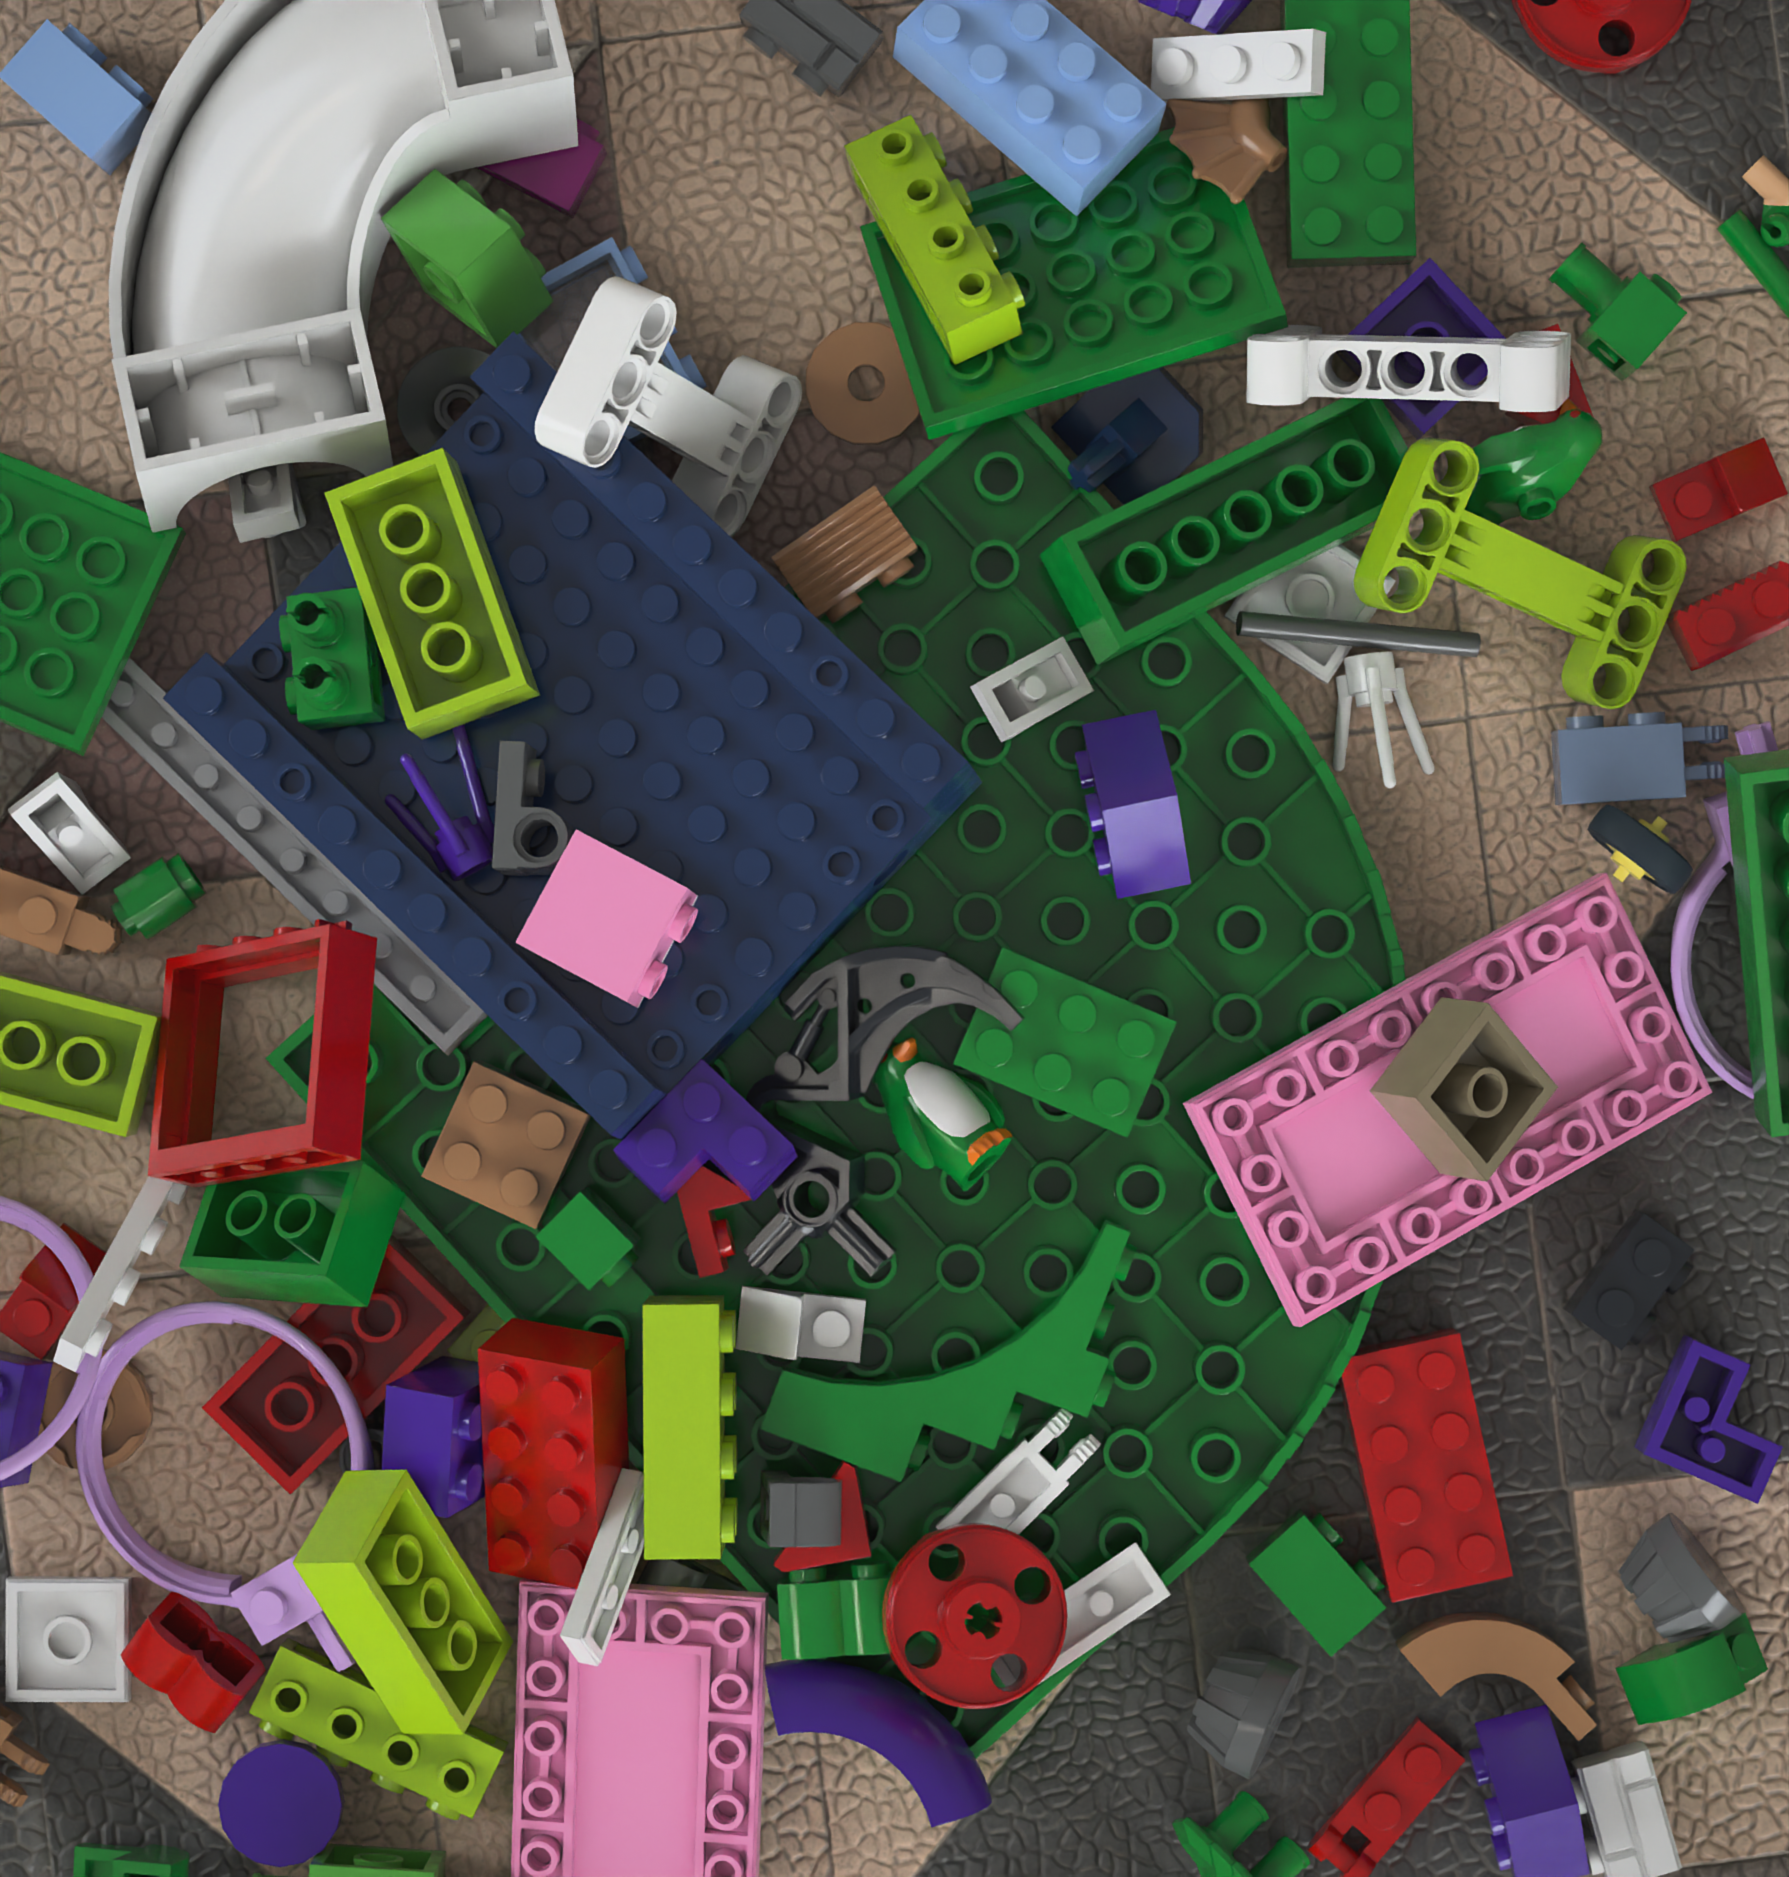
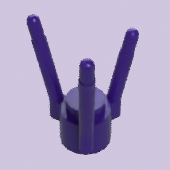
[385,724,495,881]

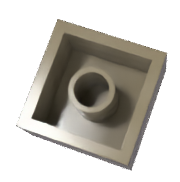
[1370,997,1558,1182]

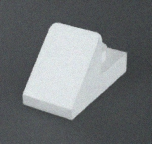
[228,463,306,543]
[970,637,1094,742]
[8,772,131,895]
[736,1286,866,1363]

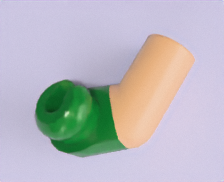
[1742,155,1789,248]

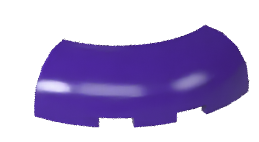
[765,1659,992,1828]

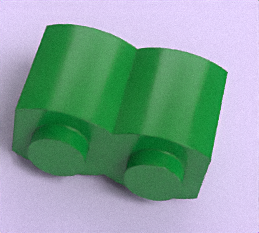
[777,1560,907,1660]

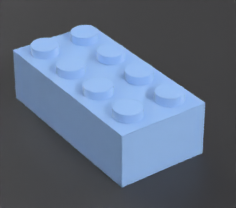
[893,0,1166,217]

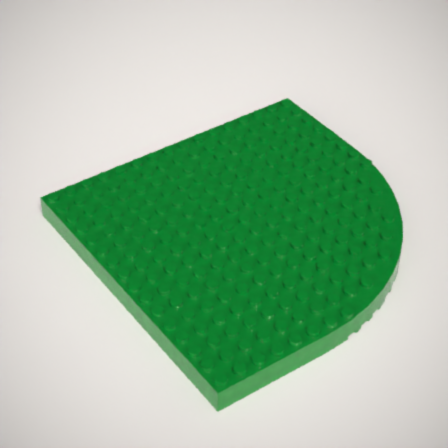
[265,411,1406,1759]

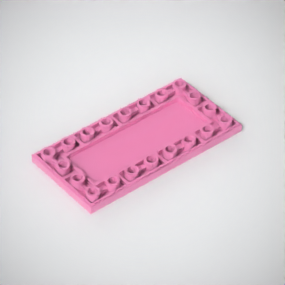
[1183,873,1712,1327]
[511,1578,769,1877]

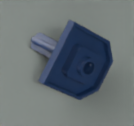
[1051,367,1203,505]

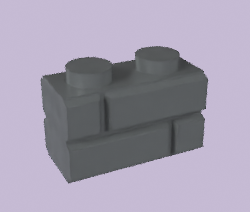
[739,0,884,98]

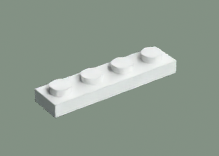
[53,1176,189,1372]

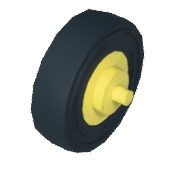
[1587,804,1693,894]

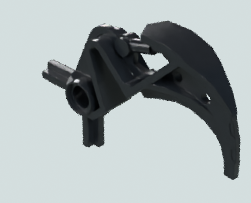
[743,944,1025,1276]

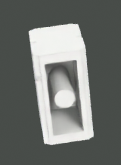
[1571,1741,1682,1877]

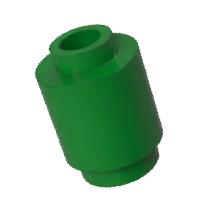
[110,853,207,940]

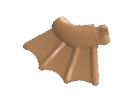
[1166,98,1288,204]

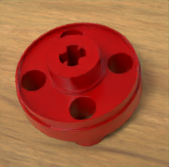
[1511,0,1692,74]
[882,1523,1068,1709]

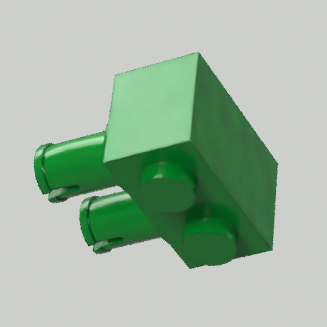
[1548,242,1687,381]
[279,587,386,730]

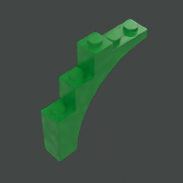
[760,1220,1137,1483]

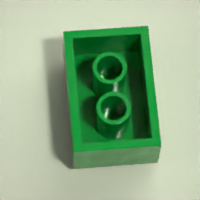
[953,947,1177,1138]
[179,1161,405,1307]

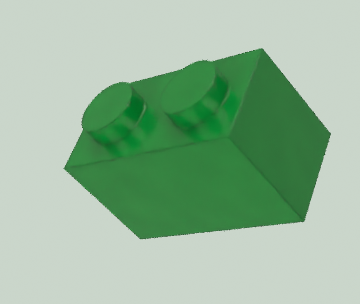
[535,1185,641,1290]
[1245,1509,1387,1657]

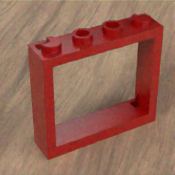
[148,919,377,1188]

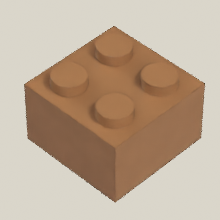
[421,1060,591,1229]

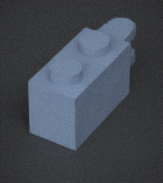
[1551,712,1728,805]

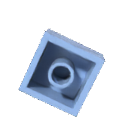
[0,19,153,175]

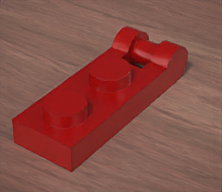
[1306,1717,1466,1877]

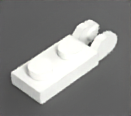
[936,1408,1101,1535]

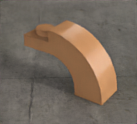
[1395,1612,1597,1741]

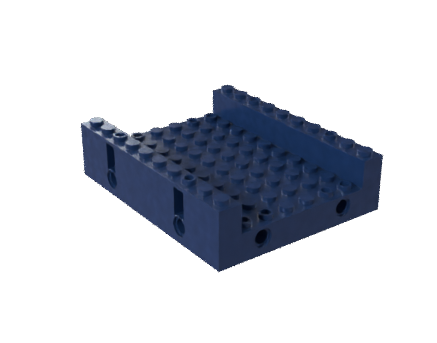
[163,331,982,1140]

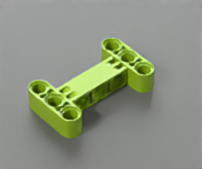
[1353,437,1687,709]

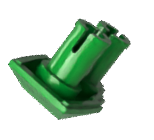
[1172,1791,1310,1877]

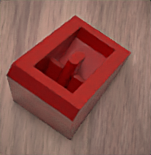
[773,1460,872,1572]

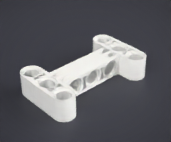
[535,276,802,537]
[1246,325,1571,412]

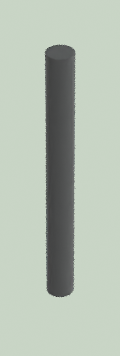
[1236,611,1481,657]

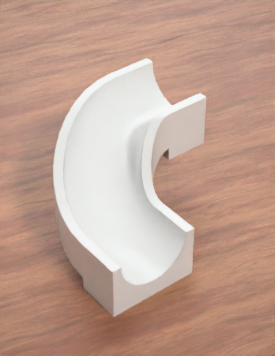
[109,0,578,533]

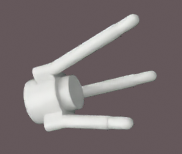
[1332,651,1435,789]

